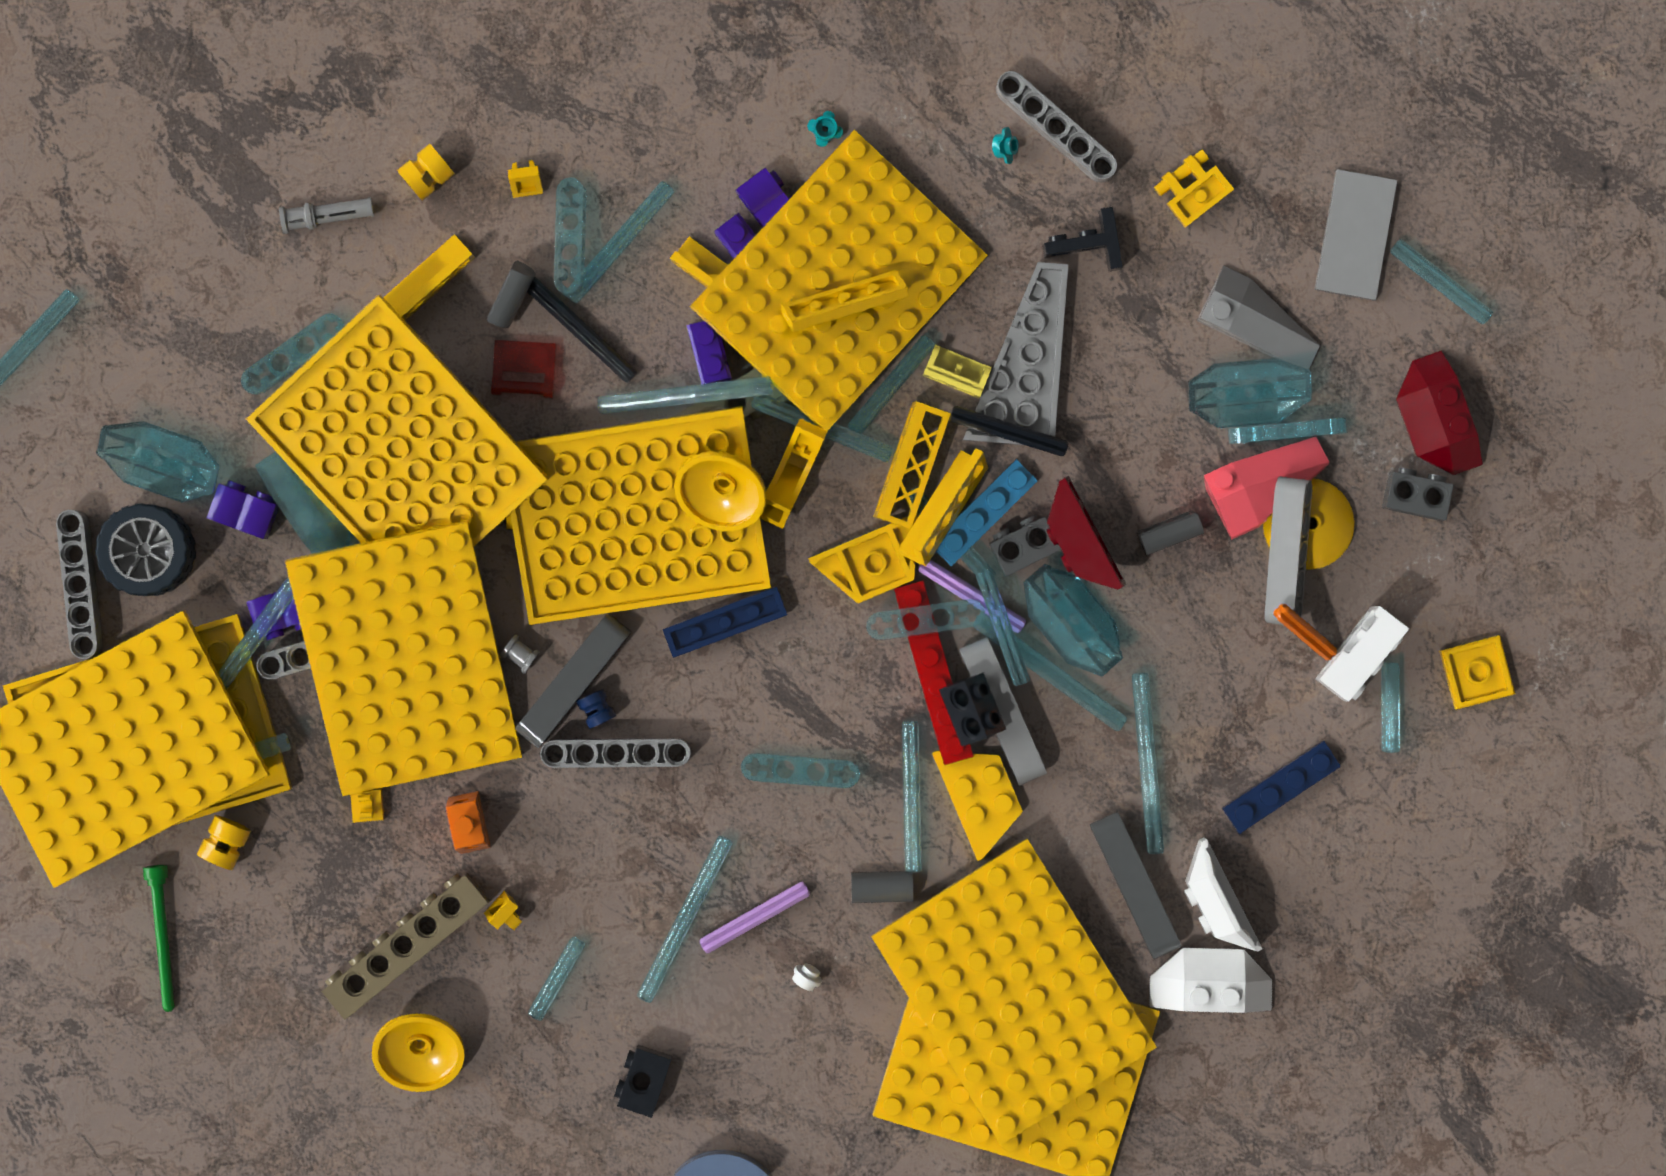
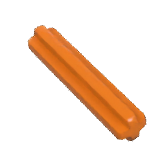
[1274,604,1337,660]

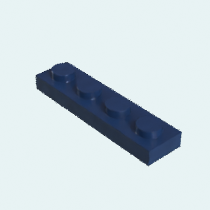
[662,587,788,658]
[1222,741,1341,834]

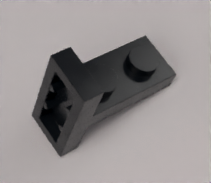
[1042,207,1123,272]

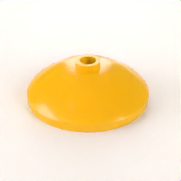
[674,452,766,531]
[1263,479,1354,570]
[372,1014,465,1092]

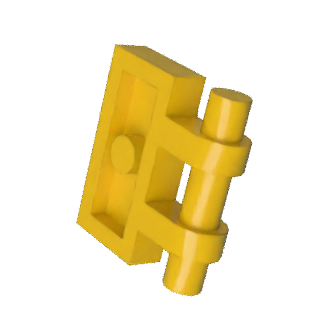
[1154,150,1234,228]

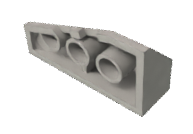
[1197,266,1320,373]

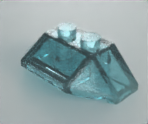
[1188,358,1312,428]
[96,421,220,503]
[255,451,351,554]
[1023,564,1123,677]

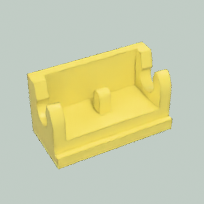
[923,344,992,399]

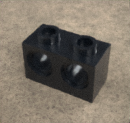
[939,672,1006,746]

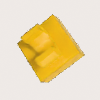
[508,160,543,198]
[350,789,385,823]
[484,890,522,930]

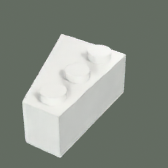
[1315,606,1409,702]

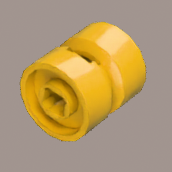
[397,143,455,201]
[197,815,251,870]

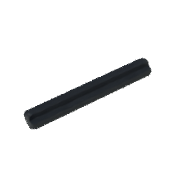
[950,406,1069,457]

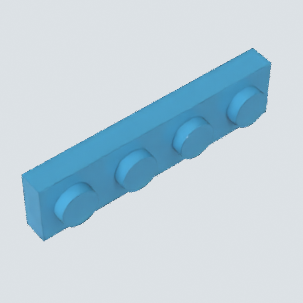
[936,459,1038,566]

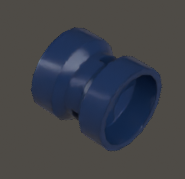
[577,689,616,729]

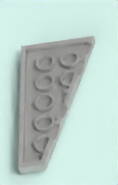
[962,262,1068,445]

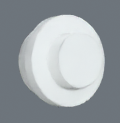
[792,963,822,991]

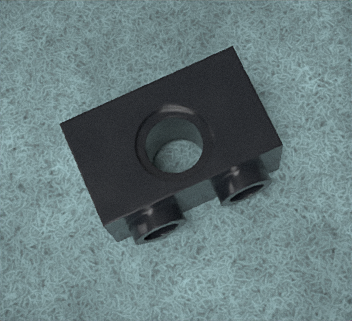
[614,1044,673,1118]

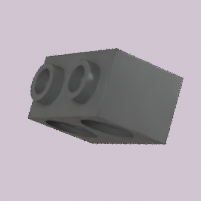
[1382,467,1454,521]
[989,514,1061,577]

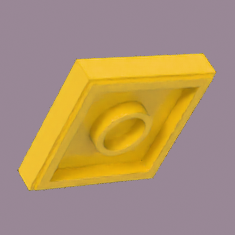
[1439,635,1515,710]

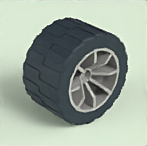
[95,503,196,596]

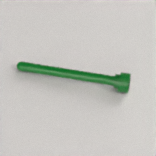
[143,865,175,1012]

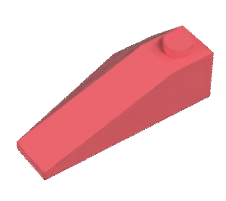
[1204,437,1329,540]

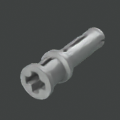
[279,197,374,234]

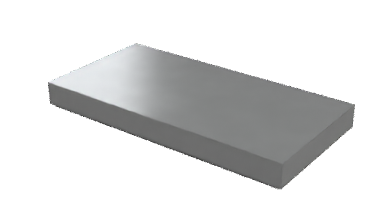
[1315,169,1397,301]

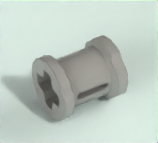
[500,634,540,674]

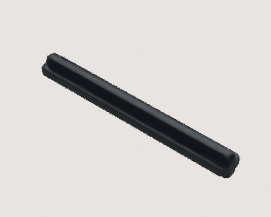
[527,277,637,383]

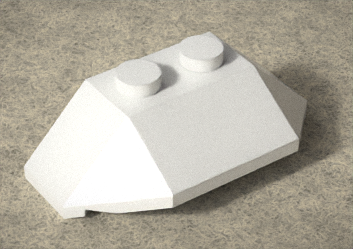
[1184,838,1263,952]
[1149,947,1272,1013]

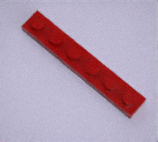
[894,581,974,765]

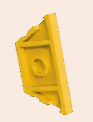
[808,513,918,604]
[932,751,1023,861]

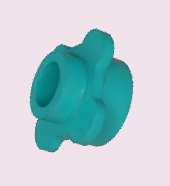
[807,111,843,147]
[992,127,1019,164]

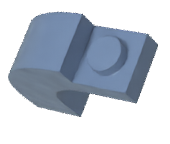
[674,1150,770,1176]

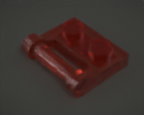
[491,340,557,398]

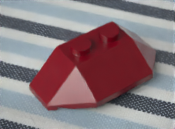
[1396,351,1483,475]
[1046,476,1126,590]

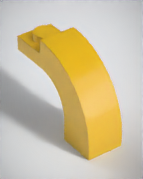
[760,418,828,529]

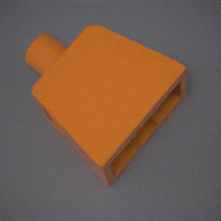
[446,791,491,854]

